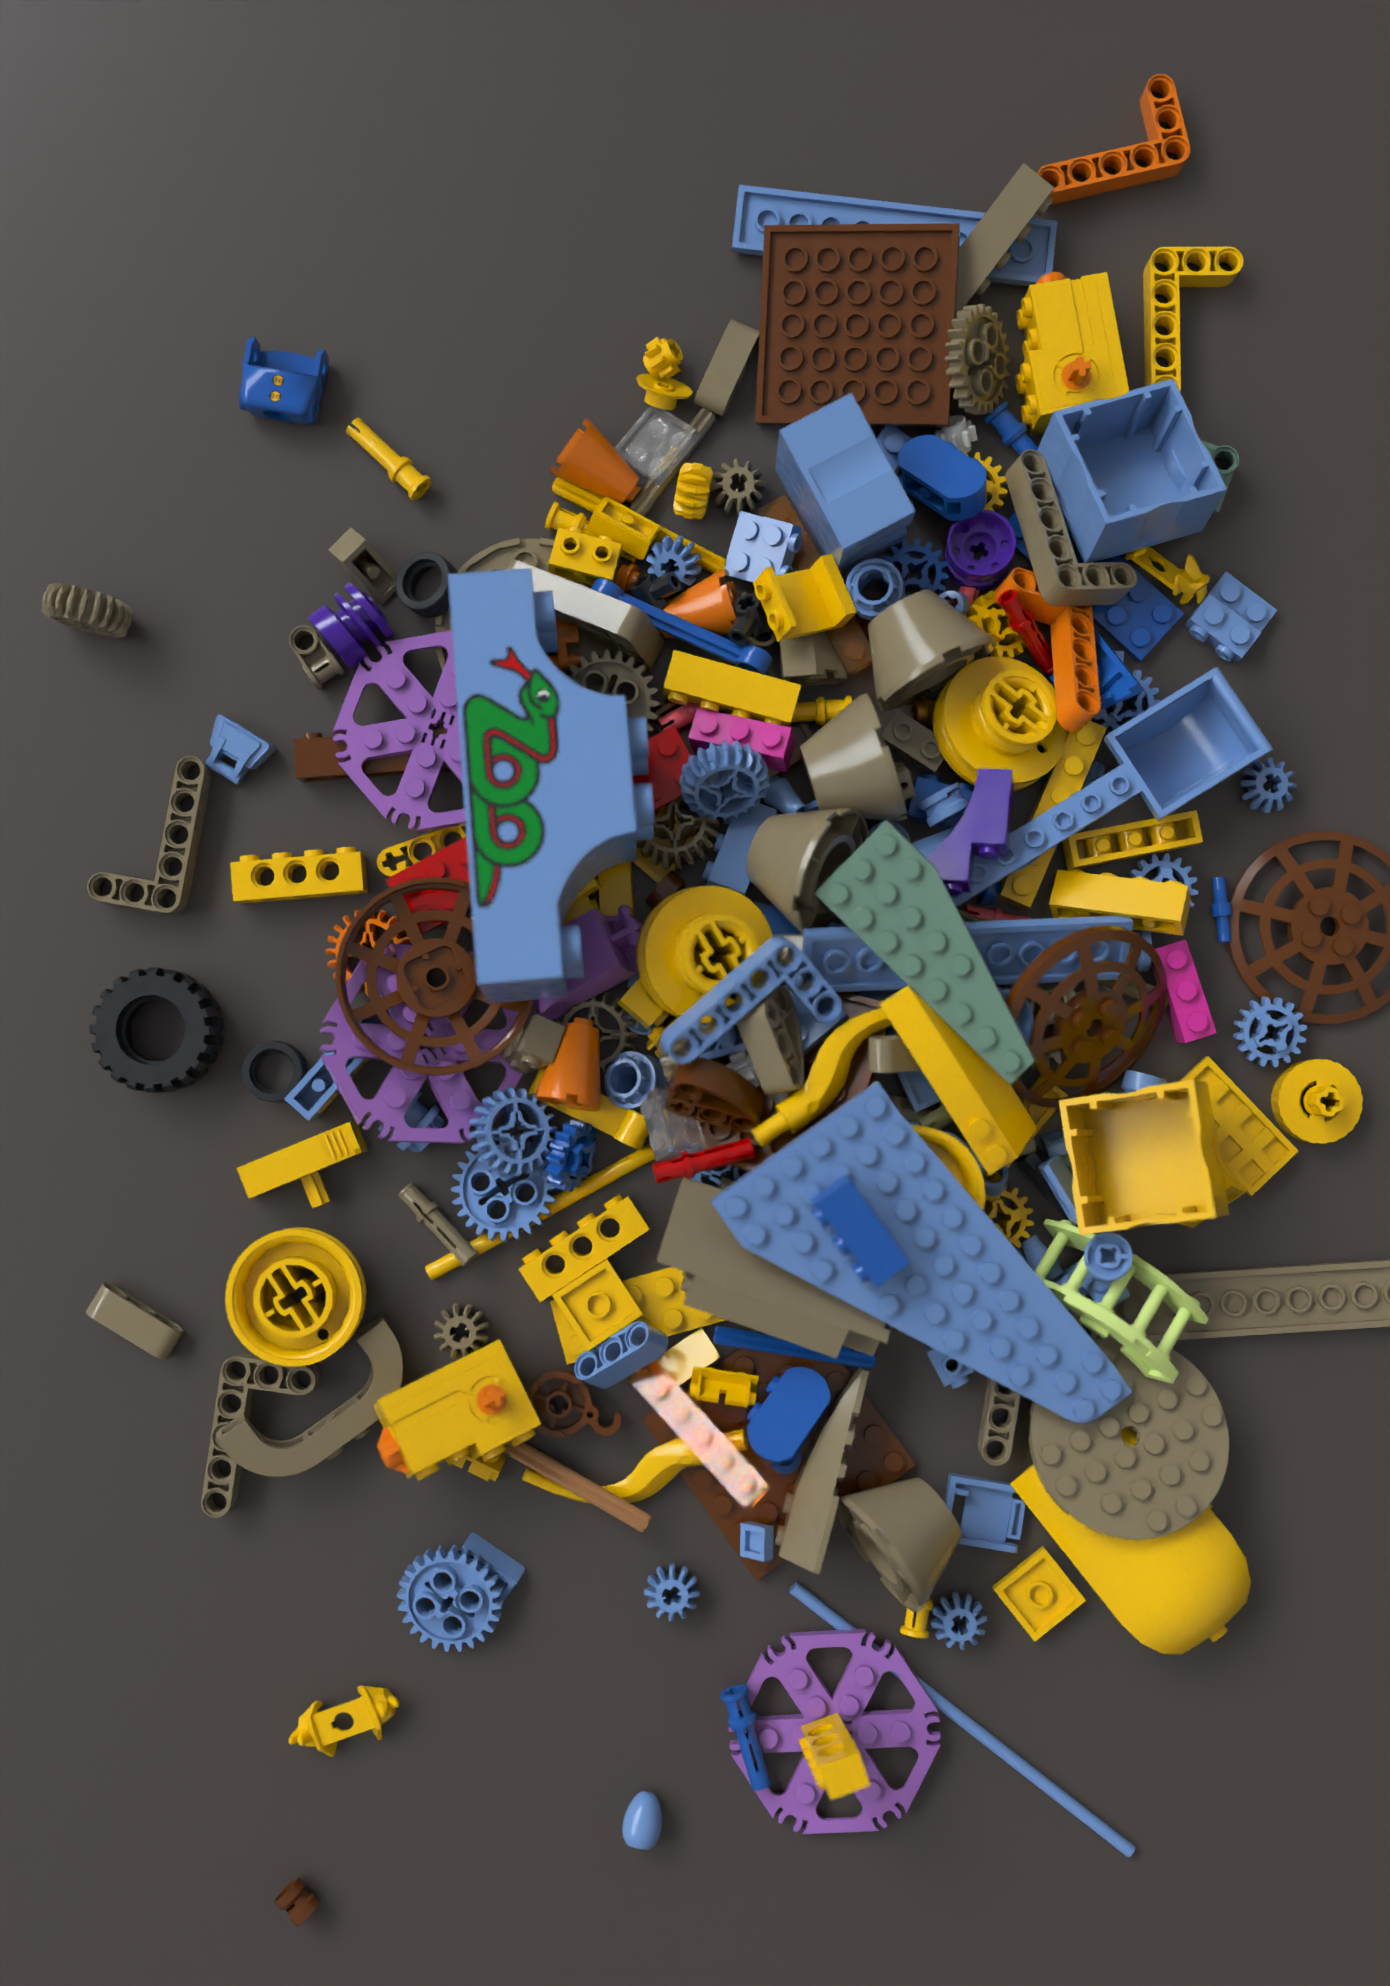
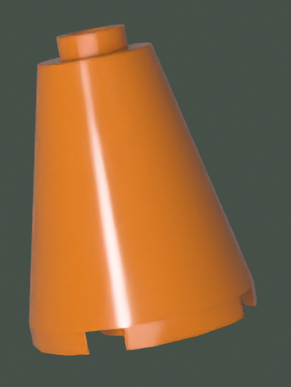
[549,418,641,504]
[658,569,739,639]
[535,1018,601,1111]

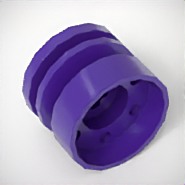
[943,509,1016,592]
[307,582,394,670]

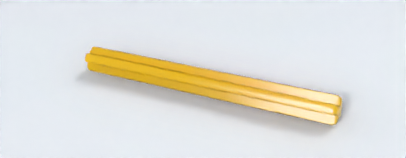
[552,477,726,574]

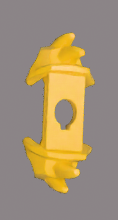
[1125,546,1210,605]
[288,1685,399,1757]

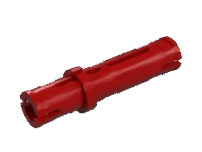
[997,589,1053,674]
[652,1137,755,1185]

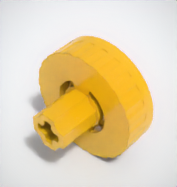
[1271,1059,1363,1144]

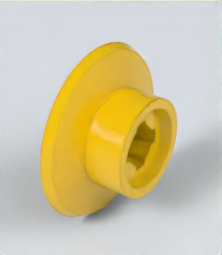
[636,374,693,410]

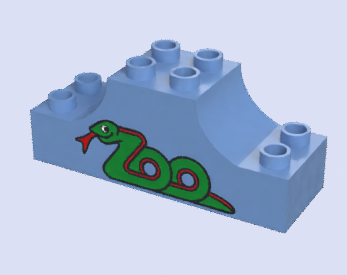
[448,568,654,1004]

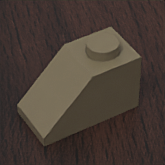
[328,527,397,605]

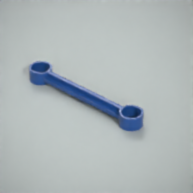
[591,578,773,675]

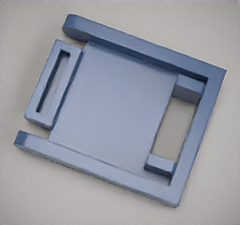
[944,1473,1026,1553]

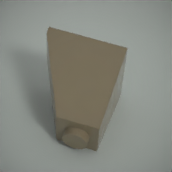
[778,631,847,687]

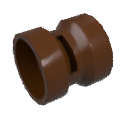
[273,1877,321,1927]

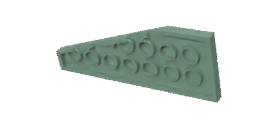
[815,819,1035,1084]

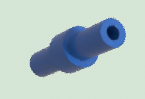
[1211,877,1232,943]

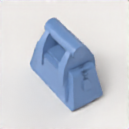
[205,715,276,785]

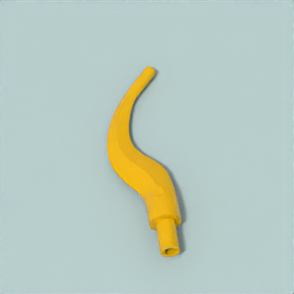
[751,1008,892,1147]
[522,1429,748,1504]

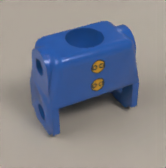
[239,337,329,425]

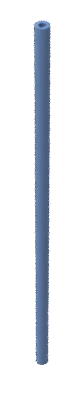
[789,1582,1135,1858]

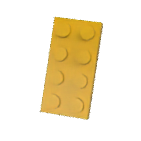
[1179,1056,1299,1196]

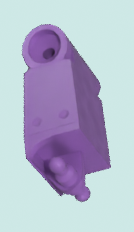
[533,905,643,1021]

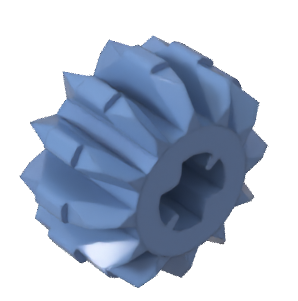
[646,535,702,591]
[1239,757,1297,814]
[644,1563,700,1622]
[930,1591,987,1651]

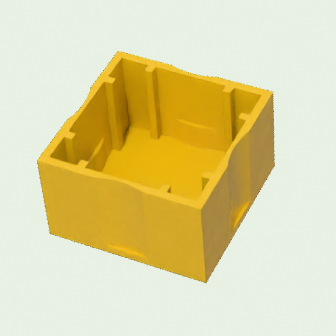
[1059,1080,1229,1235]

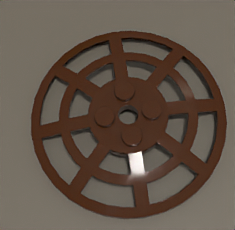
[1227,831,1390,1025]
[335,877,534,1076]
[1005,925,1167,1108]

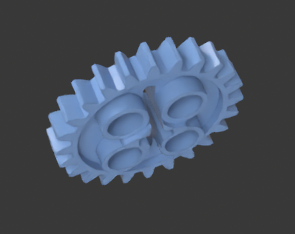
[451,1140,558,1243]
[397,1545,505,1652]

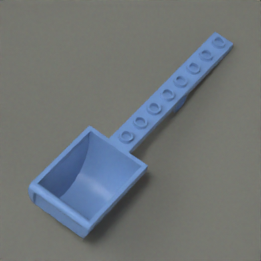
[951,666,1273,908]

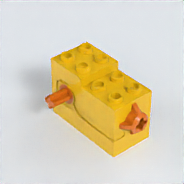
[1015,272,1129,435]
[374,1339,541,1481]

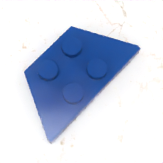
[1048,626,1145,710]

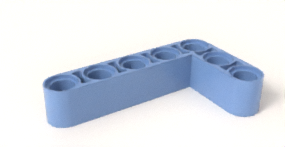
[660,936,842,1064]

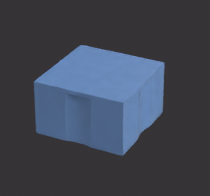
[1037,379,1227,563]
[775,393,915,577]

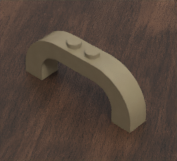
[216,1314,403,1477]

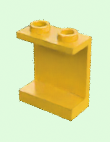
[753,554,857,642]

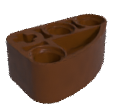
[665,1056,764,1133]

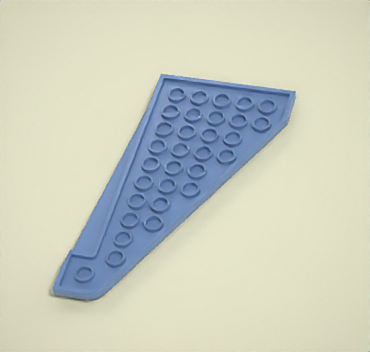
[709,1082,1132,1423]

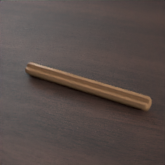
[503,1442,652,1532]

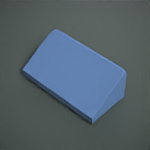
[1038,1154,1078,1224]
[458,1532,525,1600]

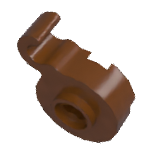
[527,1368,622,1438]

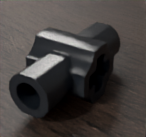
[627,571,681,609]
[728,591,769,646]

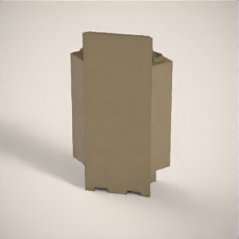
[657,1177,890,1358]

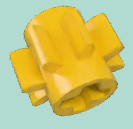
[643,337,683,379]

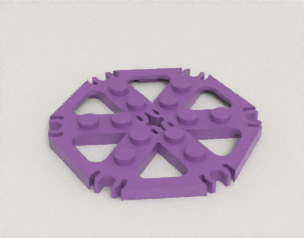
[332,630,466,833]
[320,943,523,1144]
[728,1629,941,1834]

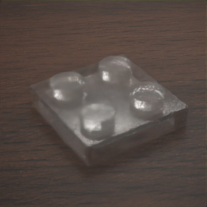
[615,405,701,486]

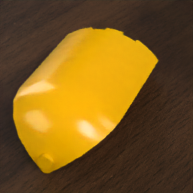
[1010,1428,1251,1654]

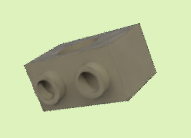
[882,710,944,775]
[501,1014,565,1074]

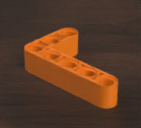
[1037,74,1190,205]
[994,567,1101,733]

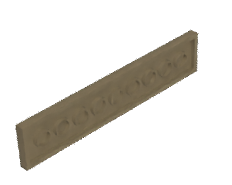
[1107,1259,1390,1341]

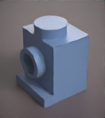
[924,1346,974,1389]

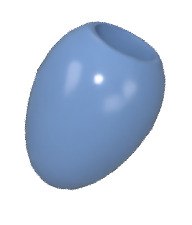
[622,1791,662,1850]

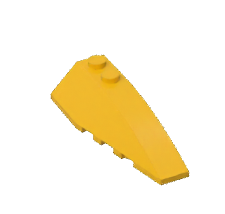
[880,986,1037,1175]

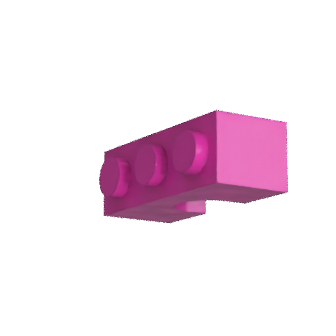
[688,708,796,772]
[1151,939,1217,1044]

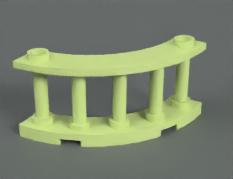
[1034,1219,1209,1383]

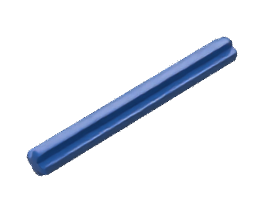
[713,1326,876,1369]

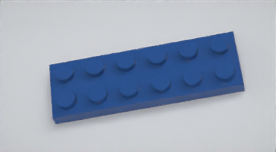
[1007,512,1184,663]

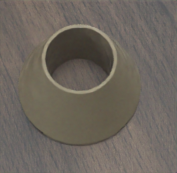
[868,589,997,712]
[800,693,907,821]
[747,808,868,934]
[836,1477,962,1613]

